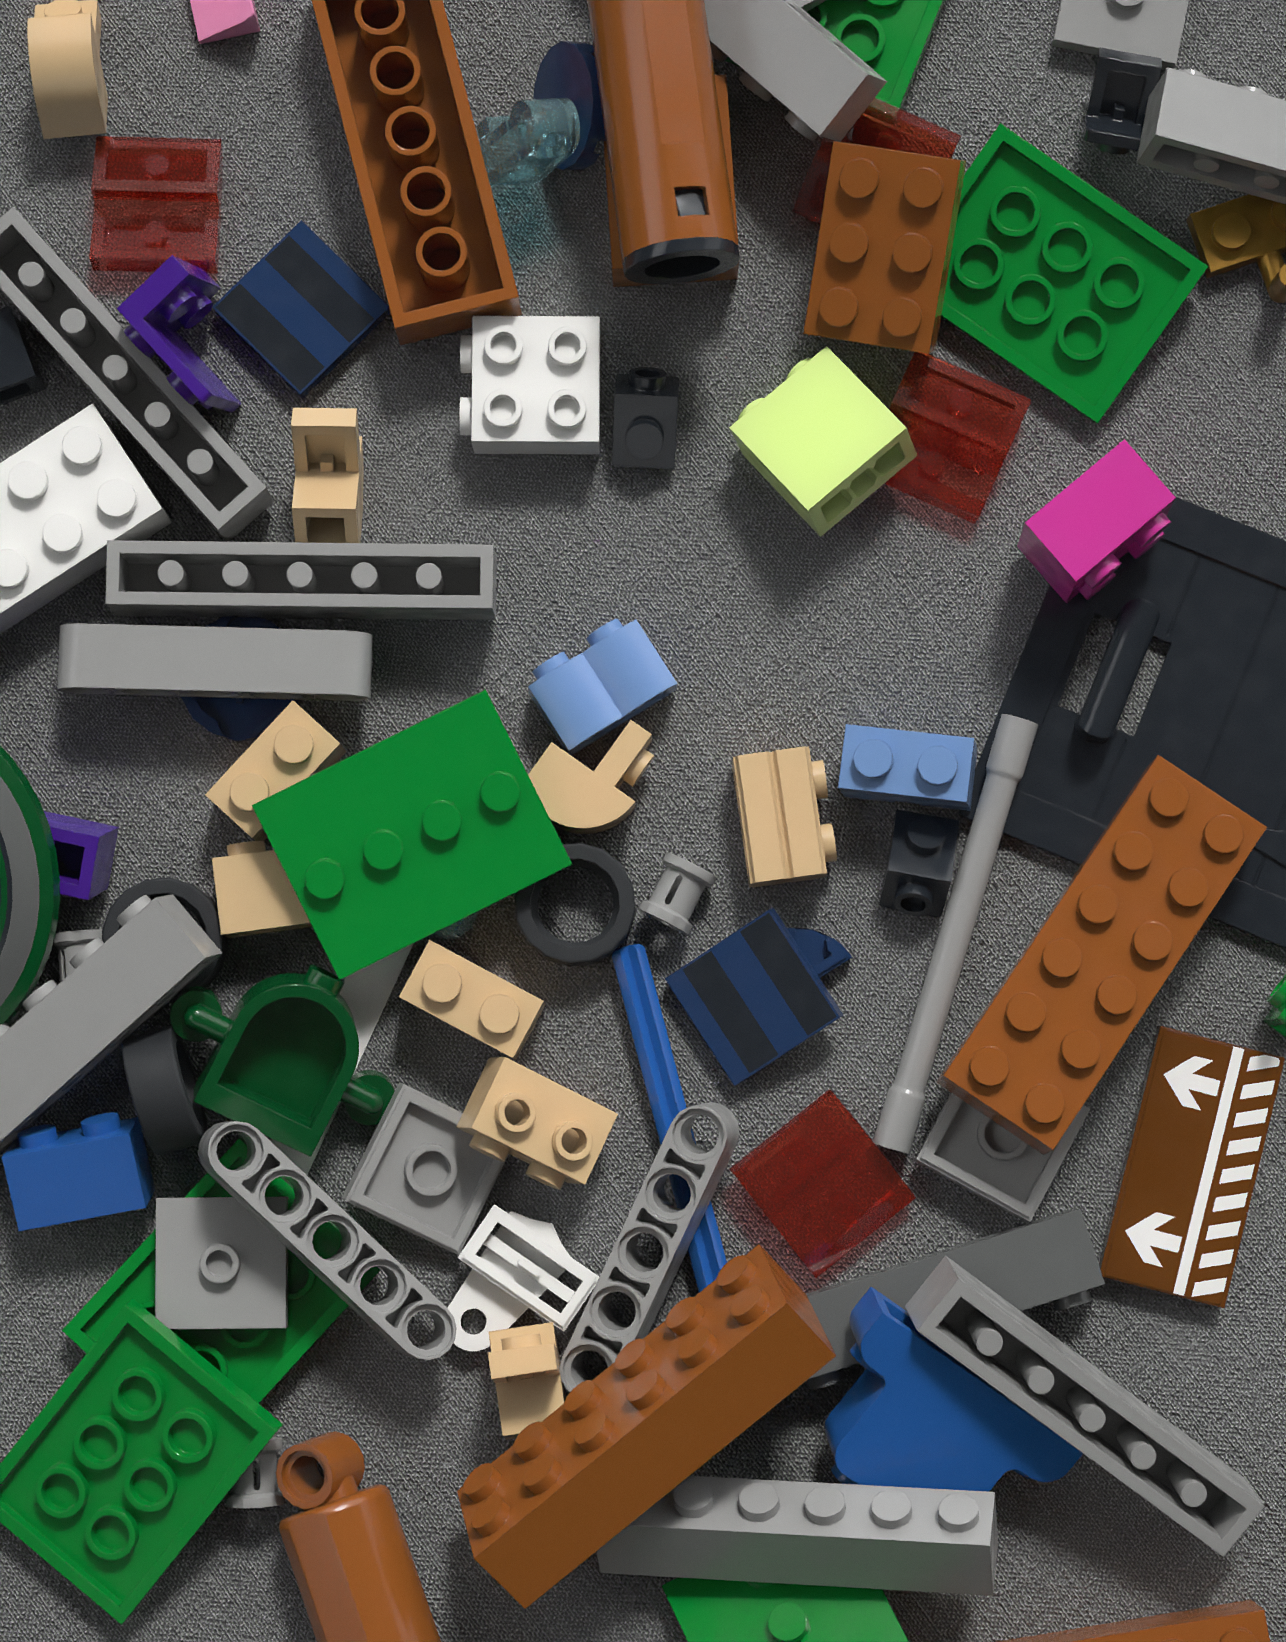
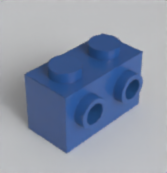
[2,1112,155,1231]

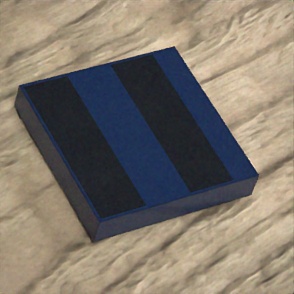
[212,220,391,399]
[665,908,843,1086]

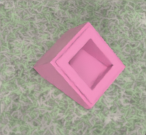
[190,0,260,44]

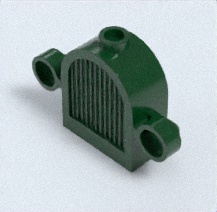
[170,965,395,1157]

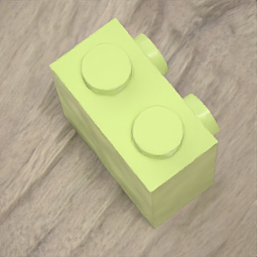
[729,346,918,537]

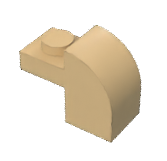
[27,0,108,139]
[291,408,364,543]
[528,720,655,834]
[488,1322,566,1440]

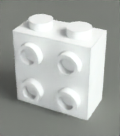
[459,316,601,454]

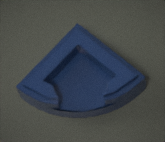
[787,928,852,978]

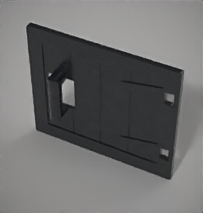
[958,496,1286,949]

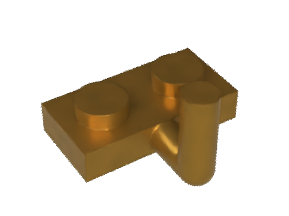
[1186,194,1286,303]

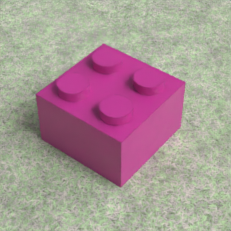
[1017,439,1176,603]

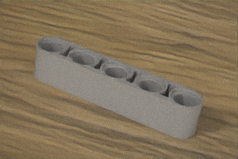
[57,623,373,701]
[559,1102,740,1392]
[198,1121,457,1360]

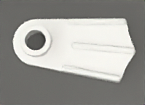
[448,1211,570,1351]

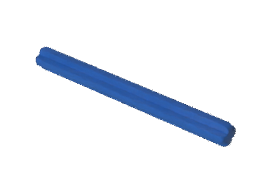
[612,944,727,1293]

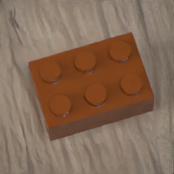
[803,141,966,354]

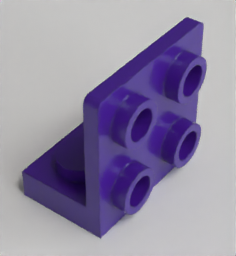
[117,255,241,413]

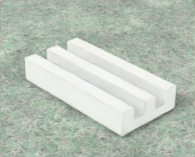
[457,1204,599,1332]

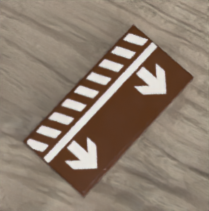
[1099,1026,1285,1308]

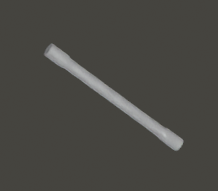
[872,714,1038,1154]

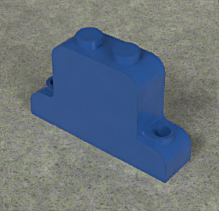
[824,1287,1083,1492]

